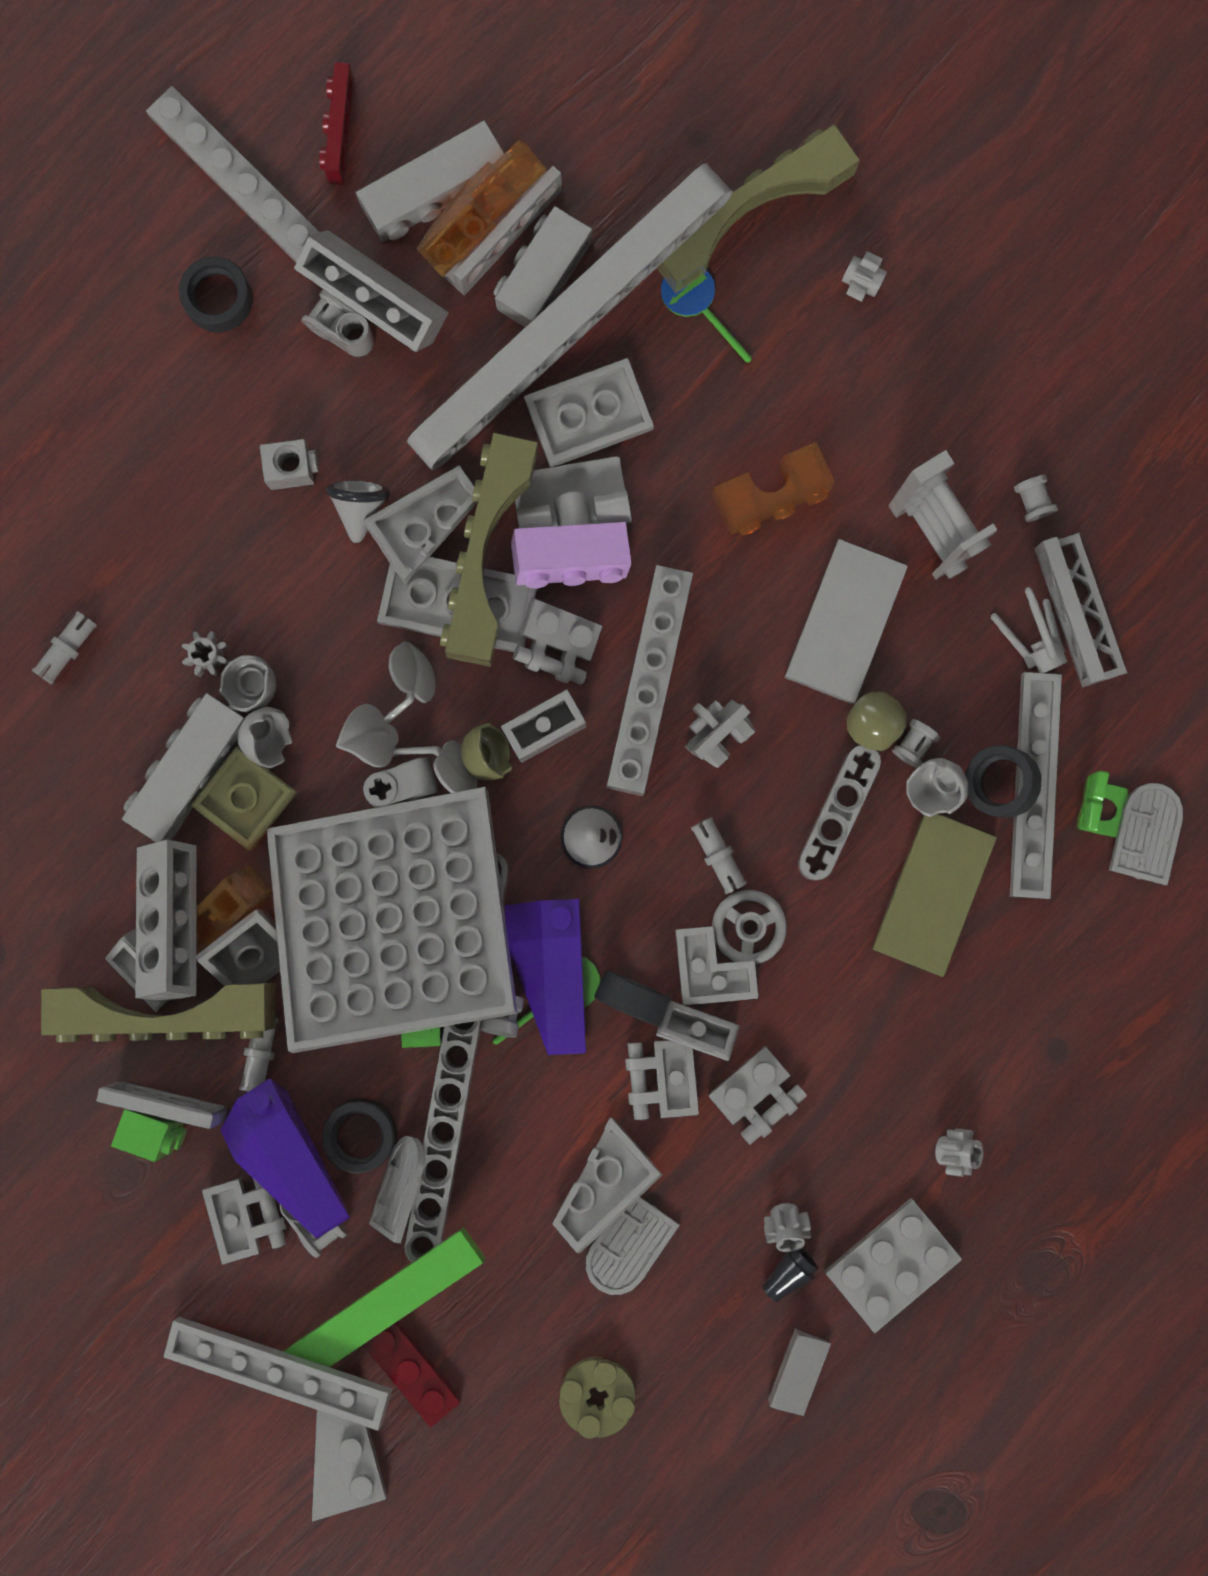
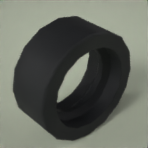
[178,256,253,333]
[965,745,1042,818]
[594,970,671,1026]
[322,1098,397,1174]

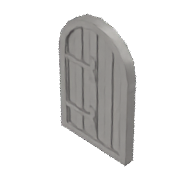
[1109,783,1183,885]
[369,1136,424,1244]
[586,1197,680,1295]

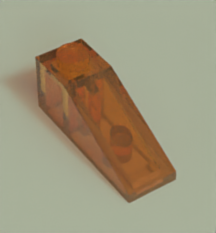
[196,865,273,964]

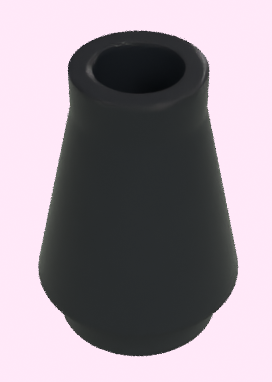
[762,1248,819,1303]

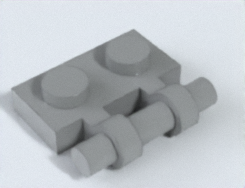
[513,599,602,685]
[625,1040,699,1120]
[708,1046,807,1145]
[202,1178,287,1265]

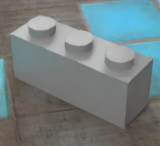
[494,206,592,327]

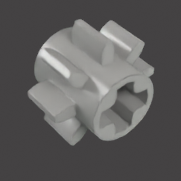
[842,251,887,302]
[182,631,229,678]
[935,1129,983,1177]
[764,1203,811,1252]

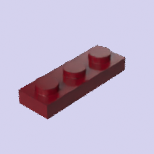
[319,62,354,185]
[363,1321,461,1428]

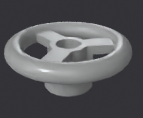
[712,890,787,964]

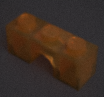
[712,442,835,536]

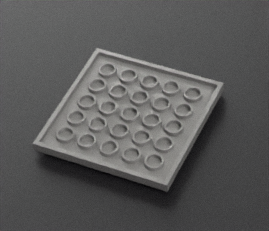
[267,787,518,1053]

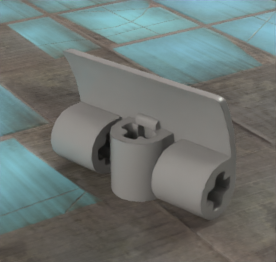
[515,456,632,528]

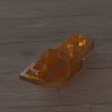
[417,139,547,278]

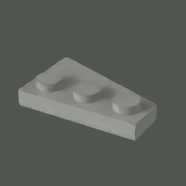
[364,465,477,585]
[552,1117,663,1253]
[312,1410,388,1521]

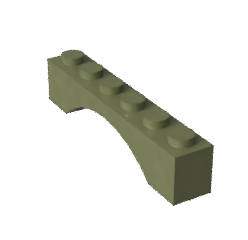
[657,124,860,294]
[440,433,538,667]
[41,983,276,1042]

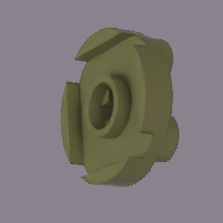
[559,1356,635,1439]

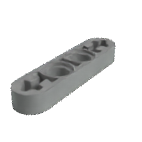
[798,745,881,880]

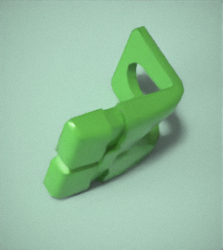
[1076,771,1128,837]

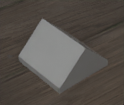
[195,909,280,986]

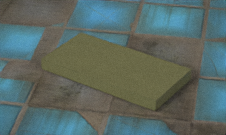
[872,814,997,977]

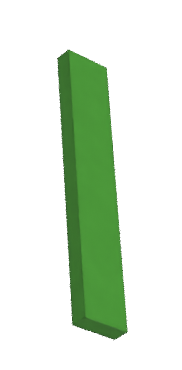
[283,1227,486,1367]

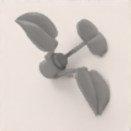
[336,641,478,793]

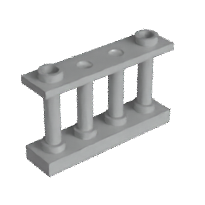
[888,450,997,579]

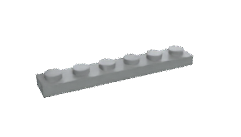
[146,86,320,262]
[1009,672,1062,899]
[164,1317,392,1431]

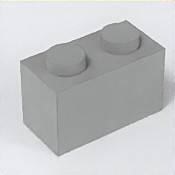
[501,690,586,763]

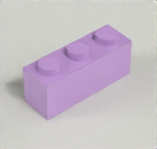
[511,522,632,588]

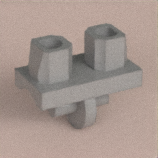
[684,700,755,768]

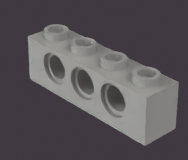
[135,840,196,1002]

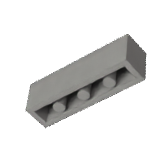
[356,120,508,243]
[294,230,449,352]
[122,693,245,842]

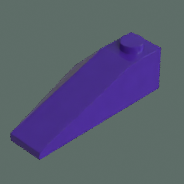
[505,899,586,1055]
[220,1078,350,1239]

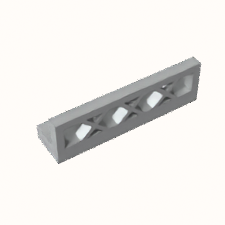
[436,161,562,296]
[1034,533,1127,688]

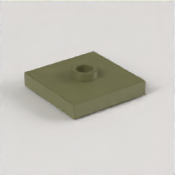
[190,746,297,851]

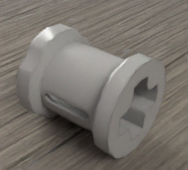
[1014,475,1058,522]
[891,719,941,768]

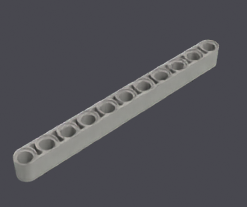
[407,163,733,471]
[405,853,509,1262]

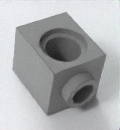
[260,439,319,490]

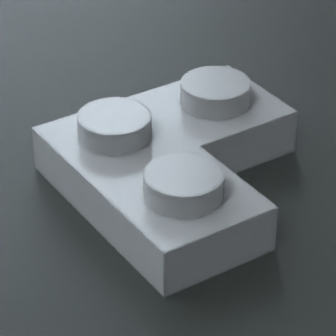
[675,926,758,1005]

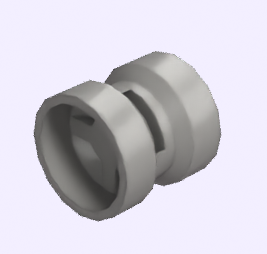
[480,996,524,1038]

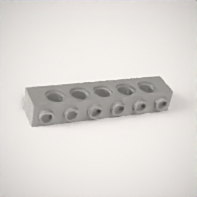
[607,565,693,796]

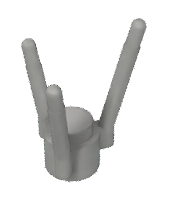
[991,587,1068,673]

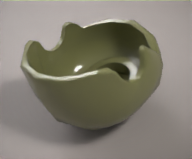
[846,691,907,751]
[460,723,512,781]

